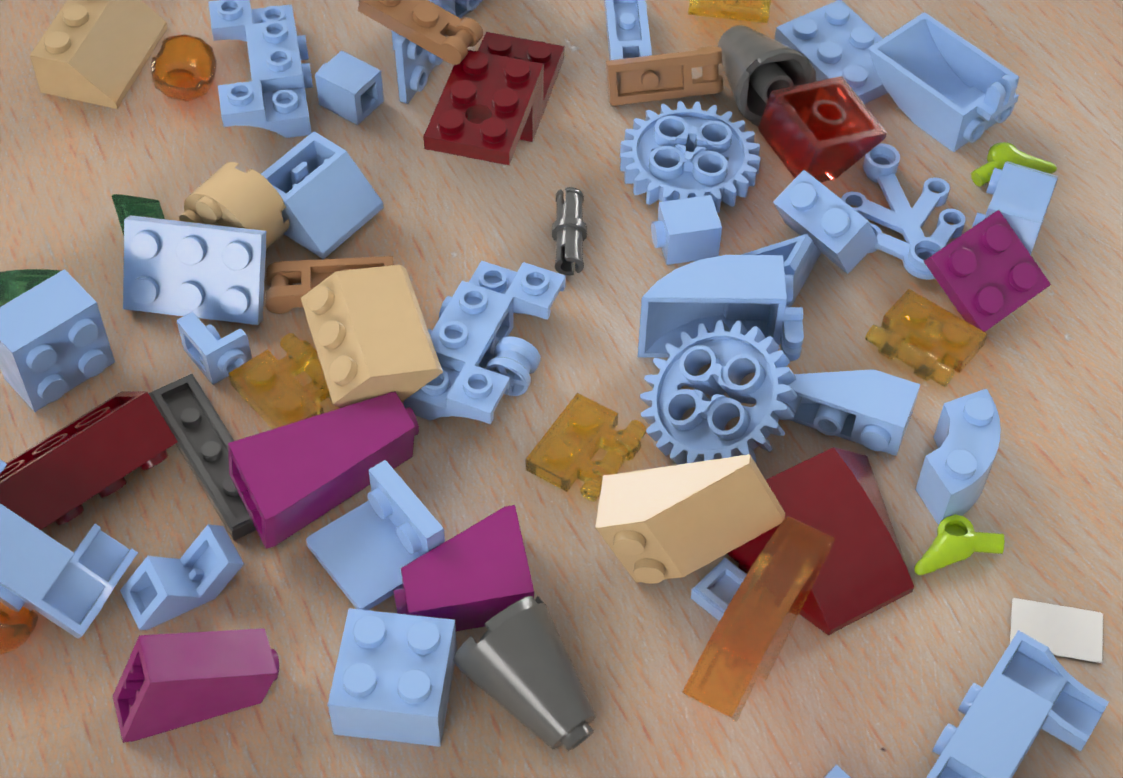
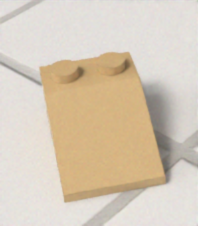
[595,454,785,584]

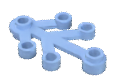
[841,143,966,280]

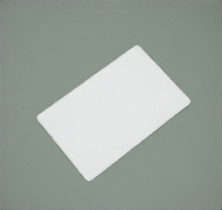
[1010,598,1103,663]

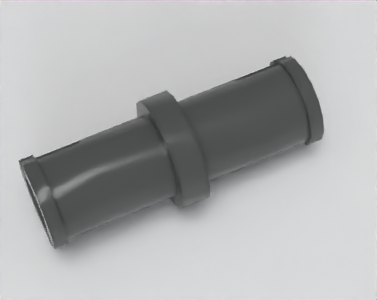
[552,187,587,275]

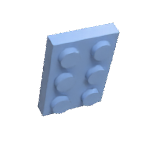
[775,0,888,112]
[123,216,267,325]

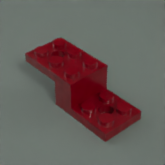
[423,32,565,166]

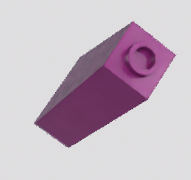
[228,391,419,549]

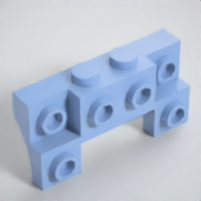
[208,0,313,138]
[403,260,566,424]
[0,460,138,638]
[926,630,1109,778]

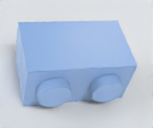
[773,170,878,274]

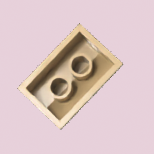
[30,0,168,109]
[301,265,443,408]

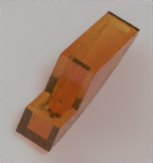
[682,516,835,722]

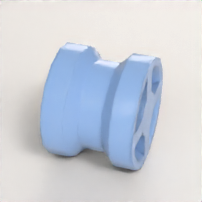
[485,336,541,396]

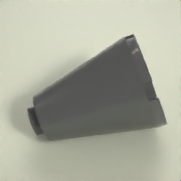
[717,25,816,128]
[453,596,596,751]

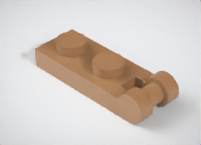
[358,0,483,65]
[606,46,723,106]
[265,256,394,314]

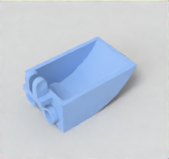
[868,12,1019,152]
[637,255,804,361]

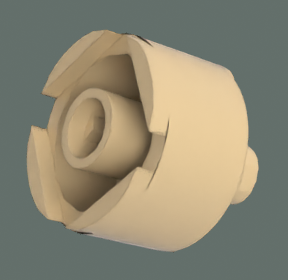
[179,162,290,250]

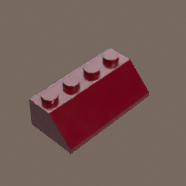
[0,391,178,530]

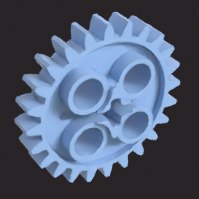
[620,101,761,213]
[640,319,797,465]

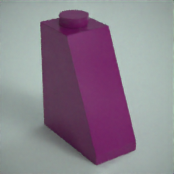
[393,505,534,632]
[113,628,279,742]

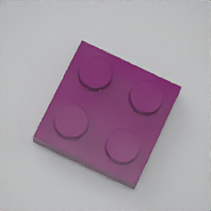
[924,210,1051,336]

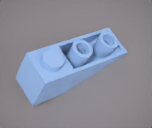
[781,369,921,456]

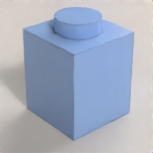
[315,50,384,125]
[651,195,722,265]

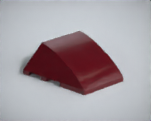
[727,447,914,636]

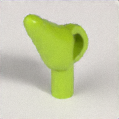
[971,142,1057,187]
[914,515,1005,575]

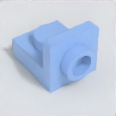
[176,312,253,385]

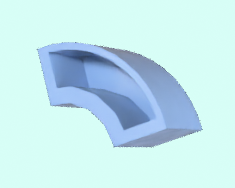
[972,161,1059,255]
[915,388,1001,526]

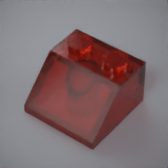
[758,76,887,183]

